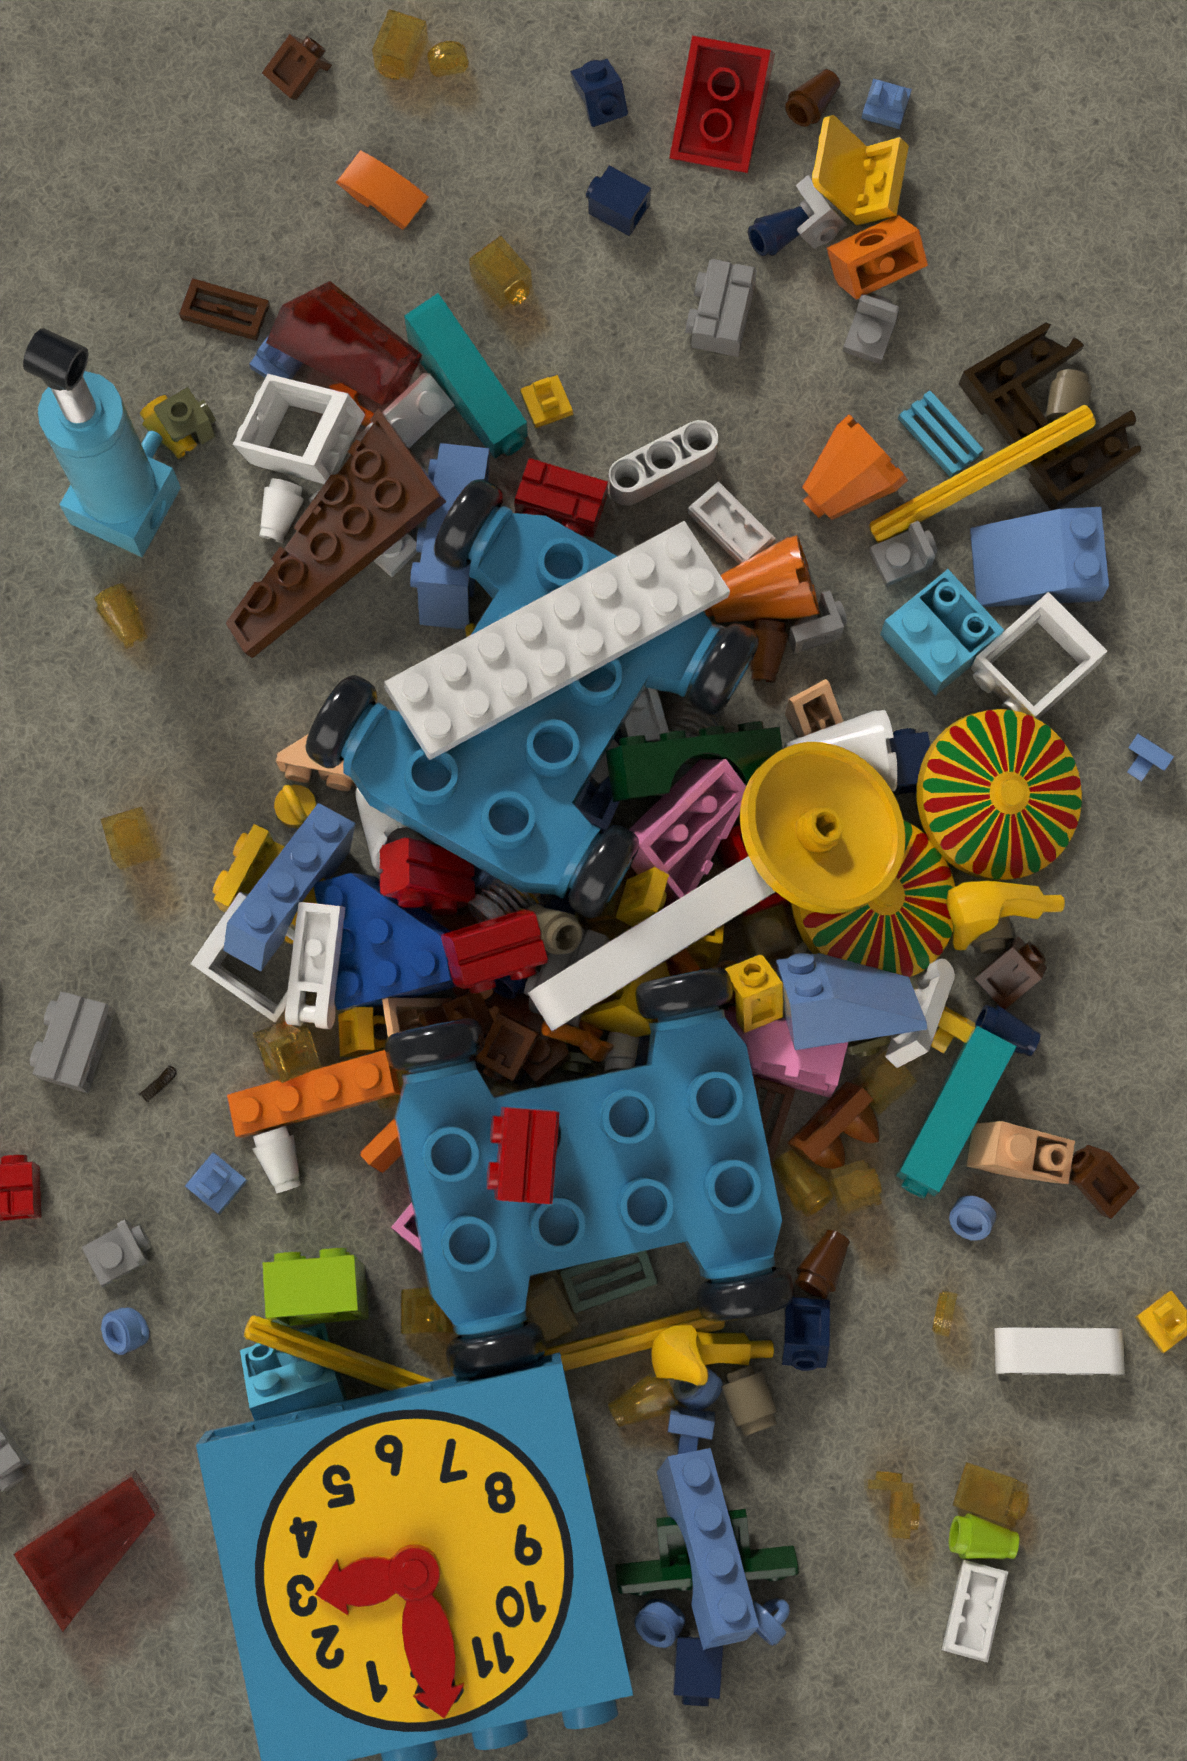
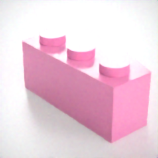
[629,759,746,909]
[724,1006,848,1098]

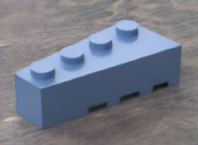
[410,443,490,630]

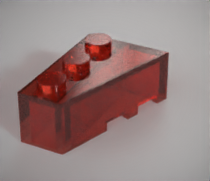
[266,281,422,405]
[13,1470,159,1632]

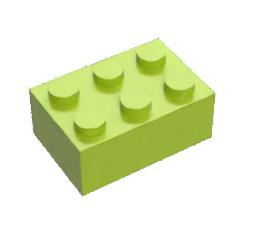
[262,1248,369,1326]

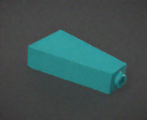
[404,293,528,459]
[896,1026,1017,1198]

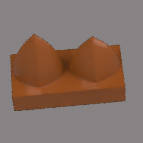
[787,1081,879,1169]

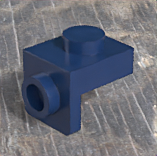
[570,59,628,127]

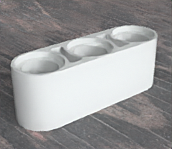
[608,420,718,506]
[994,1328,1125,1375]

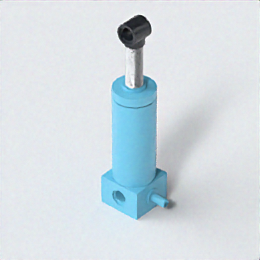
[23,328,181,557]

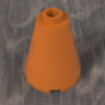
[704,535,820,623]

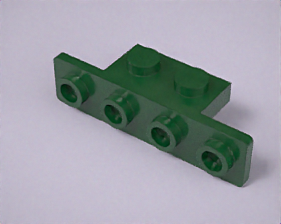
[615,1509,799,1596]

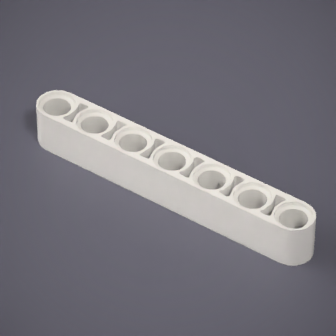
[528,856,775,1031]

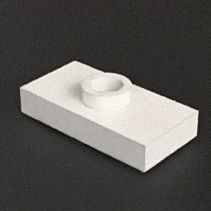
[688,481,775,564]
[942,1559,1008,1663]

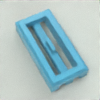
[898,391,984,477]

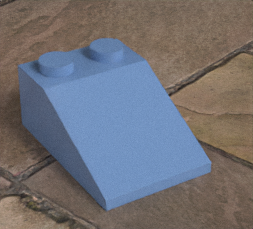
[970,507,1109,607]
[776,953,927,1050]

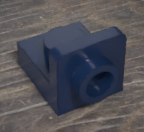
[782,1298,830,1371]

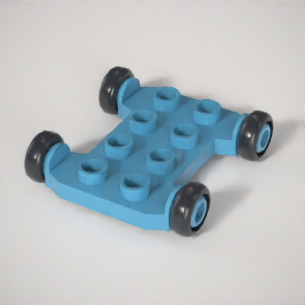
[305,479,759,918]
[385,967,794,1378]

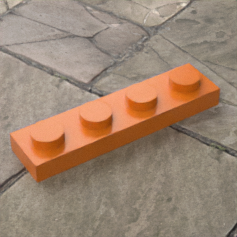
[227,1050,401,1138]

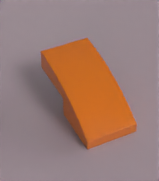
[335,150,429,230]

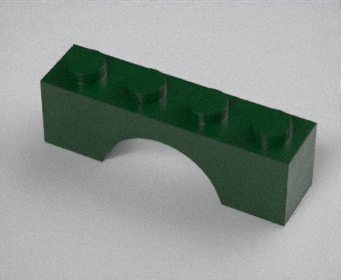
[606,721,783,802]

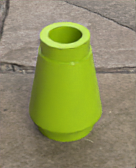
[949,1513,1019,1559]

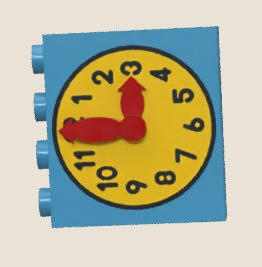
[196,1352,633,1761]

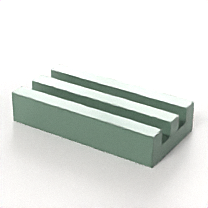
[560,1250,658,1314]

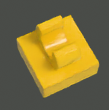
[520,375,573,429]
[931,1006,976,1054]
[338,1007,386,1057]
[1135,1290,1187,1353]

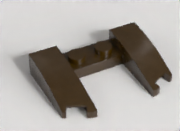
[959,322,1142,511]

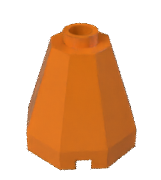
[802,414,908,520]

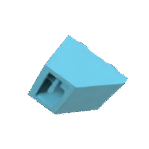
[880,569,1004,696]
[240,1323,347,1421]

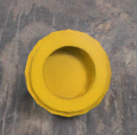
[274,784,317,828]

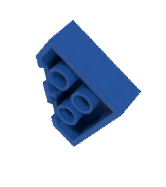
[314,873,457,1011]

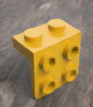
[812,115,909,226]
[212,824,332,944]

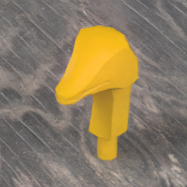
[946,880,1065,950]
[651,1325,774,1386]

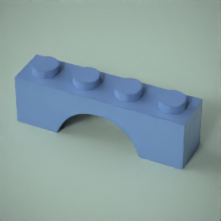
[223,803,355,971]
[657,1448,759,1650]

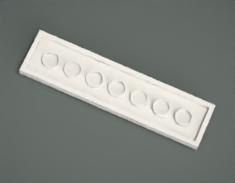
[384,521,730,760]

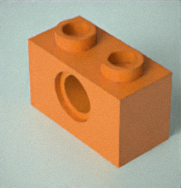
[827,214,928,300]

